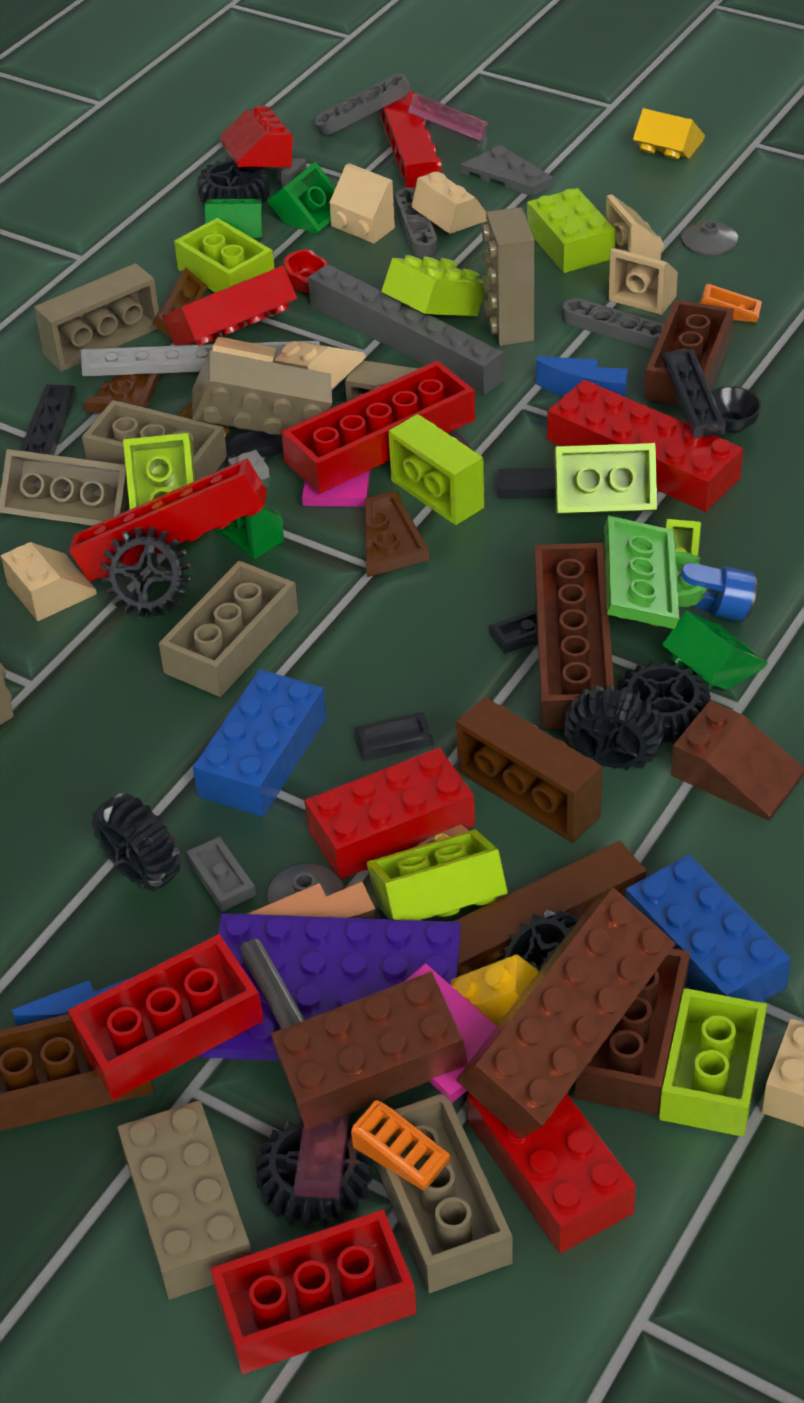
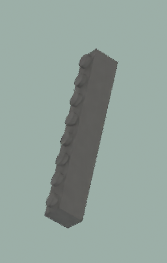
[308,264,504,396]

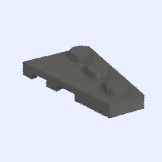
[460,145,553,197]

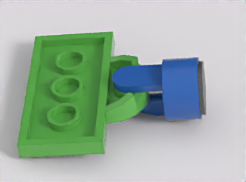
[604,515,757,629]

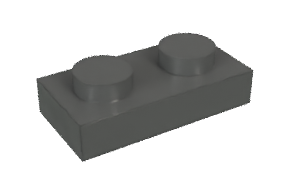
[186,836,256,912]

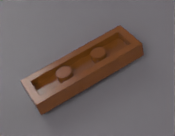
[152,268,207,341]

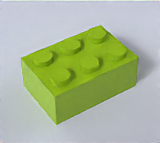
[527,188,616,273]
[174,218,275,293]
[381,255,485,316]
[389,414,484,525]
[123,433,196,509]
[554,443,657,514]
[366,829,508,921]
[659,988,767,1137]

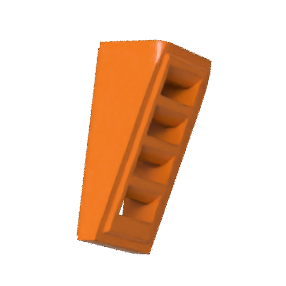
[699,284,762,322]
[351,1100,451,1191]

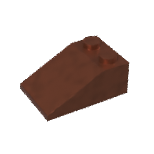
[671,700,804,821]

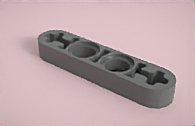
[315,73,411,136]
[395,188,437,258]
[562,298,665,350]

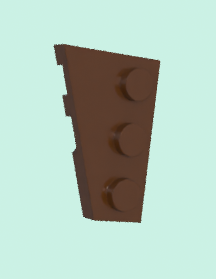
[84,373,163,413]
[365,491,430,577]

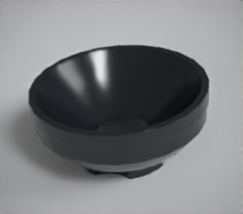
[711,386,761,433]

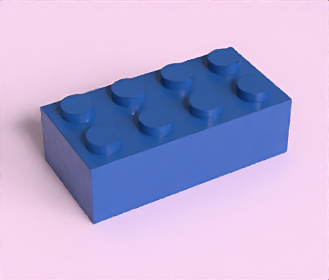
[193,669,327,817]
[625,855,791,1003]

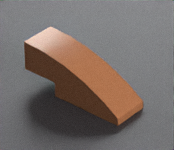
[248,881,375,919]

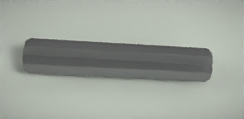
[240,939,304,1029]

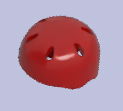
[284,249,328,293]

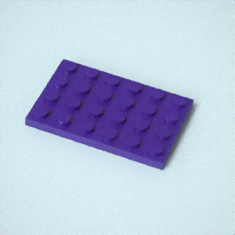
[199,913,461,1061]

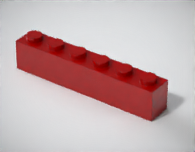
[378,90,442,188]
[69,458,267,582]

